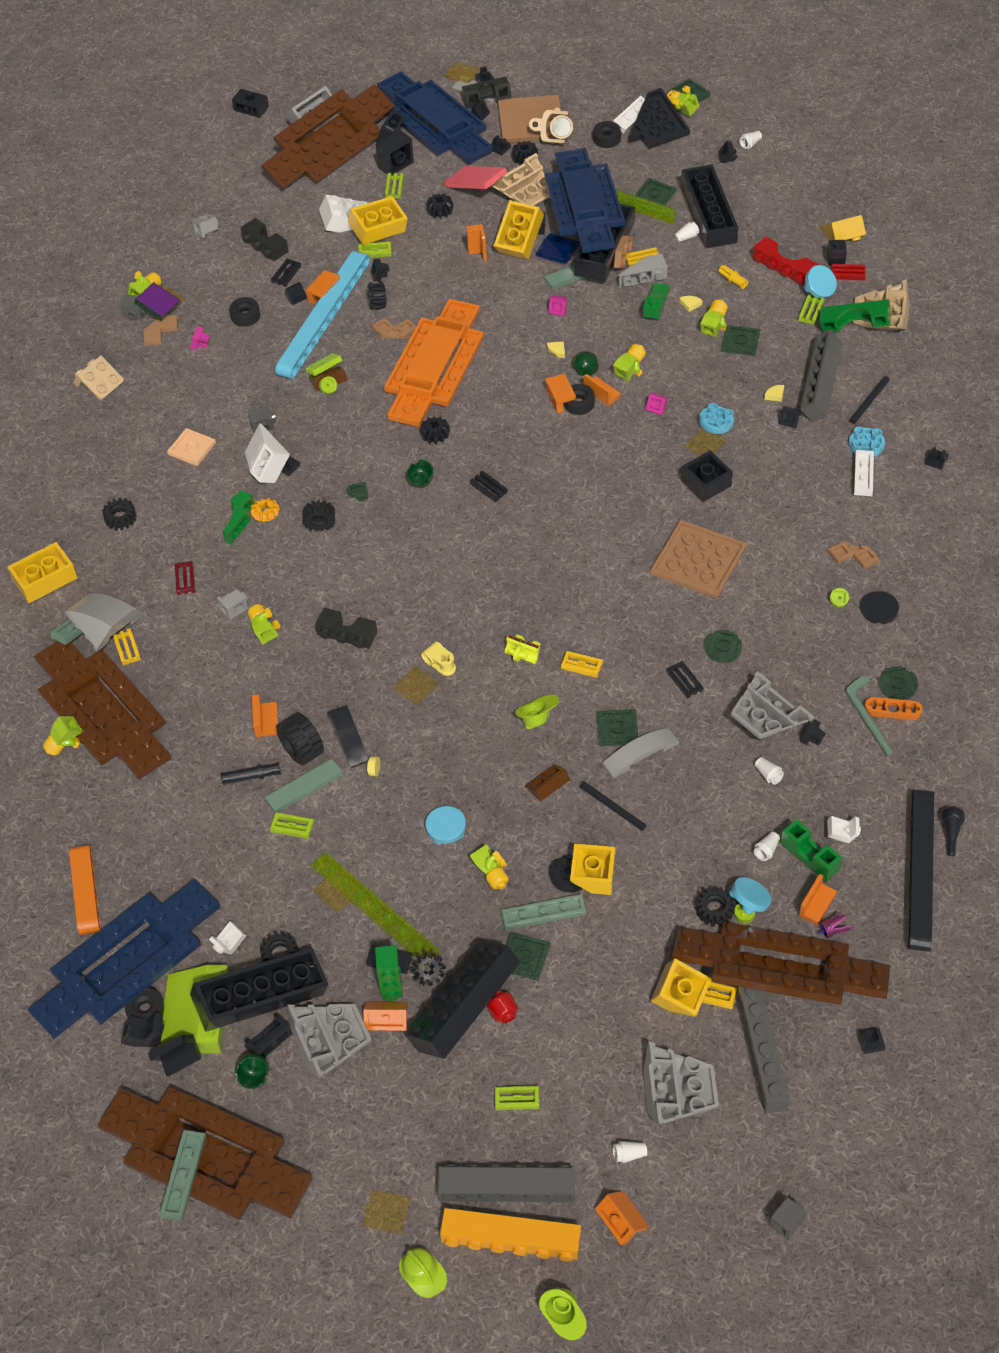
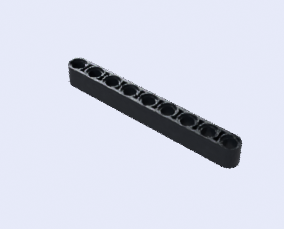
[908,789,934,952]

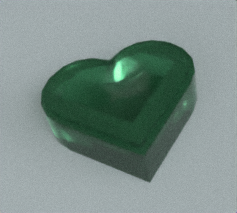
[346,482,368,502]

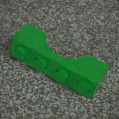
[820,299,892,333]

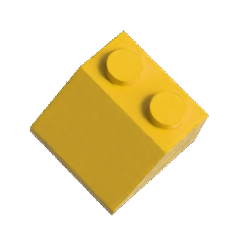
[820,215,866,242]
[570,844,615,895]
[650,958,712,1017]

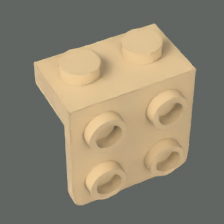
[73,356,124,400]

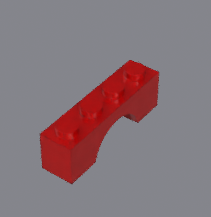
[753,236,819,285]

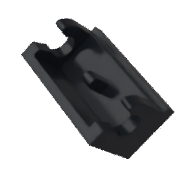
[244,1014,292,1057]

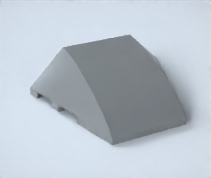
[65,593,145,652]
[731,671,815,739]
[287,1004,372,1078]
[643,1041,719,1125]

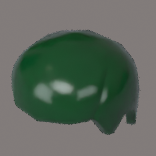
[572,351,599,376]
[406,459,434,488]
[235,1053,269,1089]

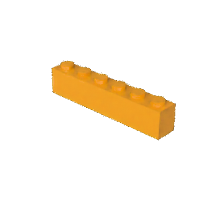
[440,1208,581,1262]

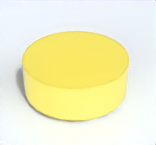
[367,756,381,776]

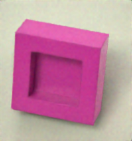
[548,295,568,316]
[190,326,210,350]
[646,392,668,415]

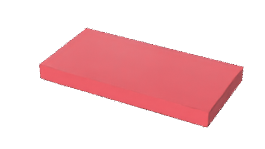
[443,166,507,189]

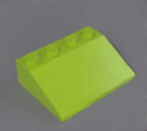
[158,965,229,1054]

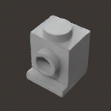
[191,213,219,238]
[217,589,248,620]

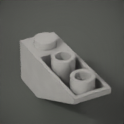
[619,254,668,288]

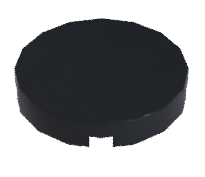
[861,591,899,624]
[549,854,583,893]

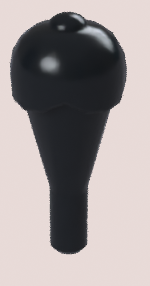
[942,806,965,857]

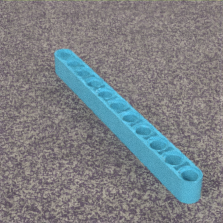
[275,251,370,379]

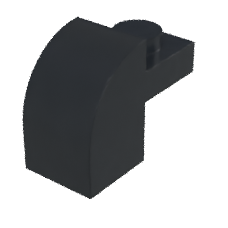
[121,1013,164,1047]

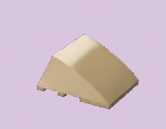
[491,153,550,206]
[853,279,909,330]

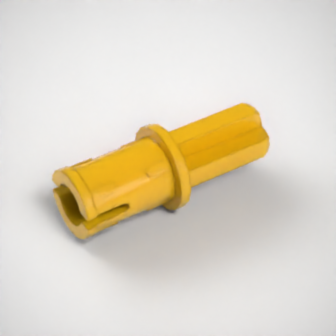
[718,265,748,289]

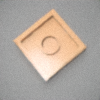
[167,428,216,466]

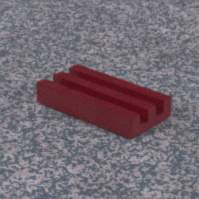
[174,561,196,595]

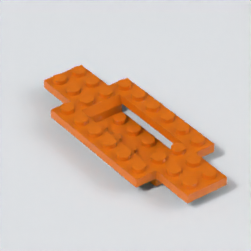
[384,299,484,427]

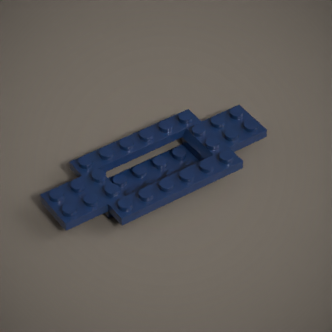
[377,71,493,165]
[544,148,625,253]
[27,879,221,1039]

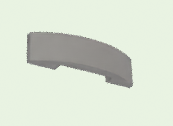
[603,728,679,778]

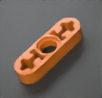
[865,697,923,720]

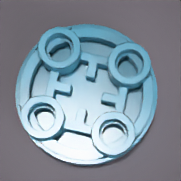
[804,265,837,299]
[699,403,734,434]
[849,427,885,457]
[426,806,466,844]
[729,877,772,914]

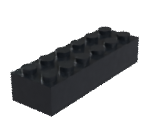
[681,164,738,248]
[574,204,636,282]
[404,940,520,1059]
[190,947,329,1032]

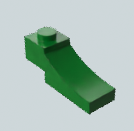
[643,283,670,319]
[223,490,254,545]

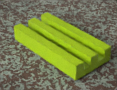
[385,173,404,199]
[358,242,392,258]
[798,295,824,325]
[305,353,342,376]
[270,812,315,839]
[495,1086,540,1110]

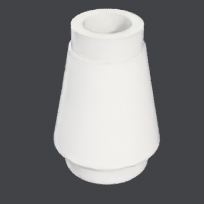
[739,131,762,149]
[674,222,699,243]
[755,757,784,784]
[754,832,780,861]
[613,1141,647,1164]

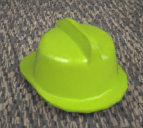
[515,695,559,729]
[399,1248,447,1298]
[539,1287,587,1341]

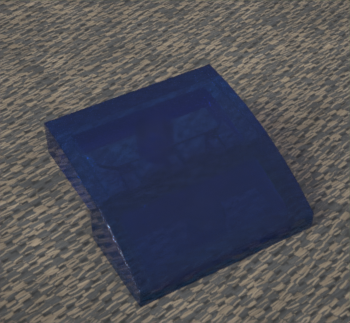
[536,233,579,264]

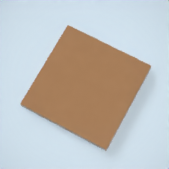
[498,95,561,143]
[650,520,747,599]

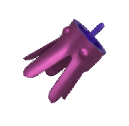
[818,911,851,939]

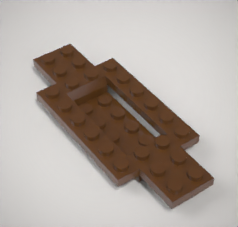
[261,84,395,190]
[34,641,172,780]
[672,922,891,1005]
[97,1087,313,1220]

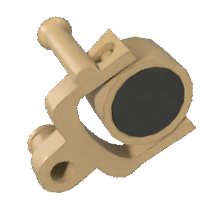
[529,108,573,145]

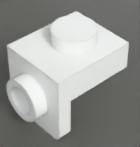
[827,816,861,843]
[209,921,247,955]

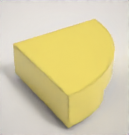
[679,296,703,312]
[547,342,565,358]
[764,385,784,402]

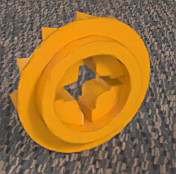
[251,498,279,522]

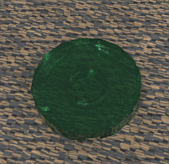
[704,630,742,663]
[879,667,918,700]

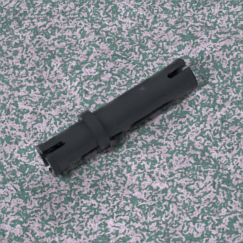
[220,762,281,785]

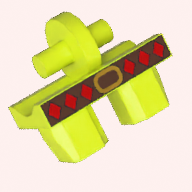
[504,634,541,664]

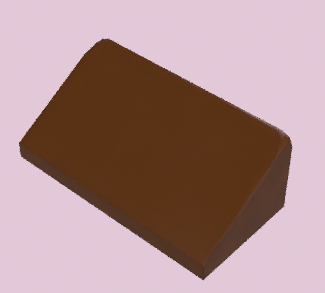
[308,366,347,391]
[525,764,570,802]

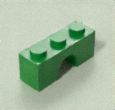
[781,819,843,882]
[375,945,403,1001]

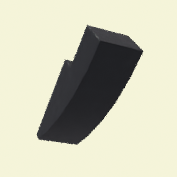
[329,705,368,768]

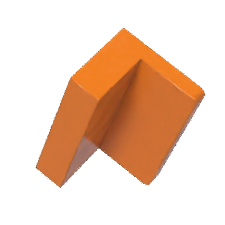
[466,224,487,261]
[305,270,340,304]
[545,374,576,414]
[584,374,620,406]
[252,695,278,737]
[799,874,837,926]
[363,1001,409,1031]
[595,1191,649,1245]

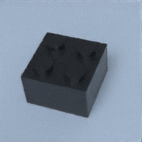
[376,130,414,176]
[681,450,733,502]

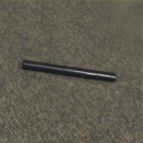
[849,376,890,424]
[580,781,647,831]

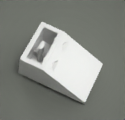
[319,195,367,233]
[245,423,290,483]

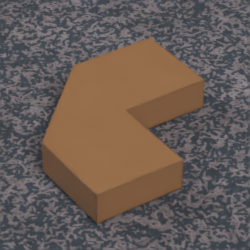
[614,236,633,269]
[144,315,178,346]
[371,318,417,339]
[827,542,879,569]

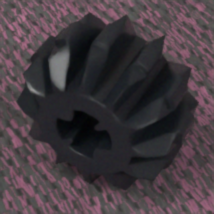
[512,141,538,165]
[426,193,454,219]
[367,281,387,310]
[420,416,450,445]
[410,951,446,987]

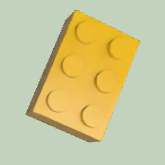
[348,196,408,245]
[494,200,544,260]
[7,542,77,604]

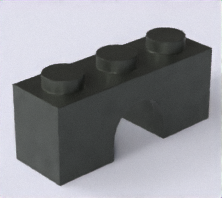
[462,76,512,108]
[241,218,289,261]
[315,607,377,649]

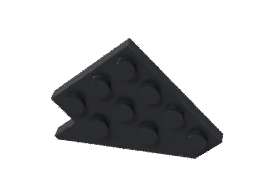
[629,88,691,149]

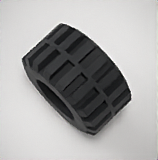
[276,712,324,766]

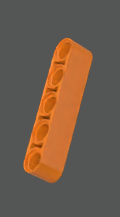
[69,844,101,936]

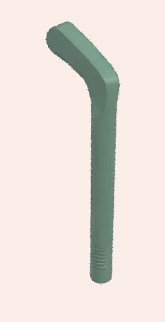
[846,676,894,756]

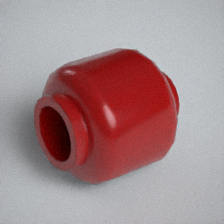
[487,990,519,1024]

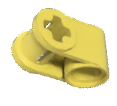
[421,641,456,676]

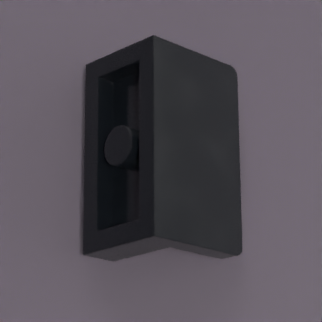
[148,1035,201,1076]

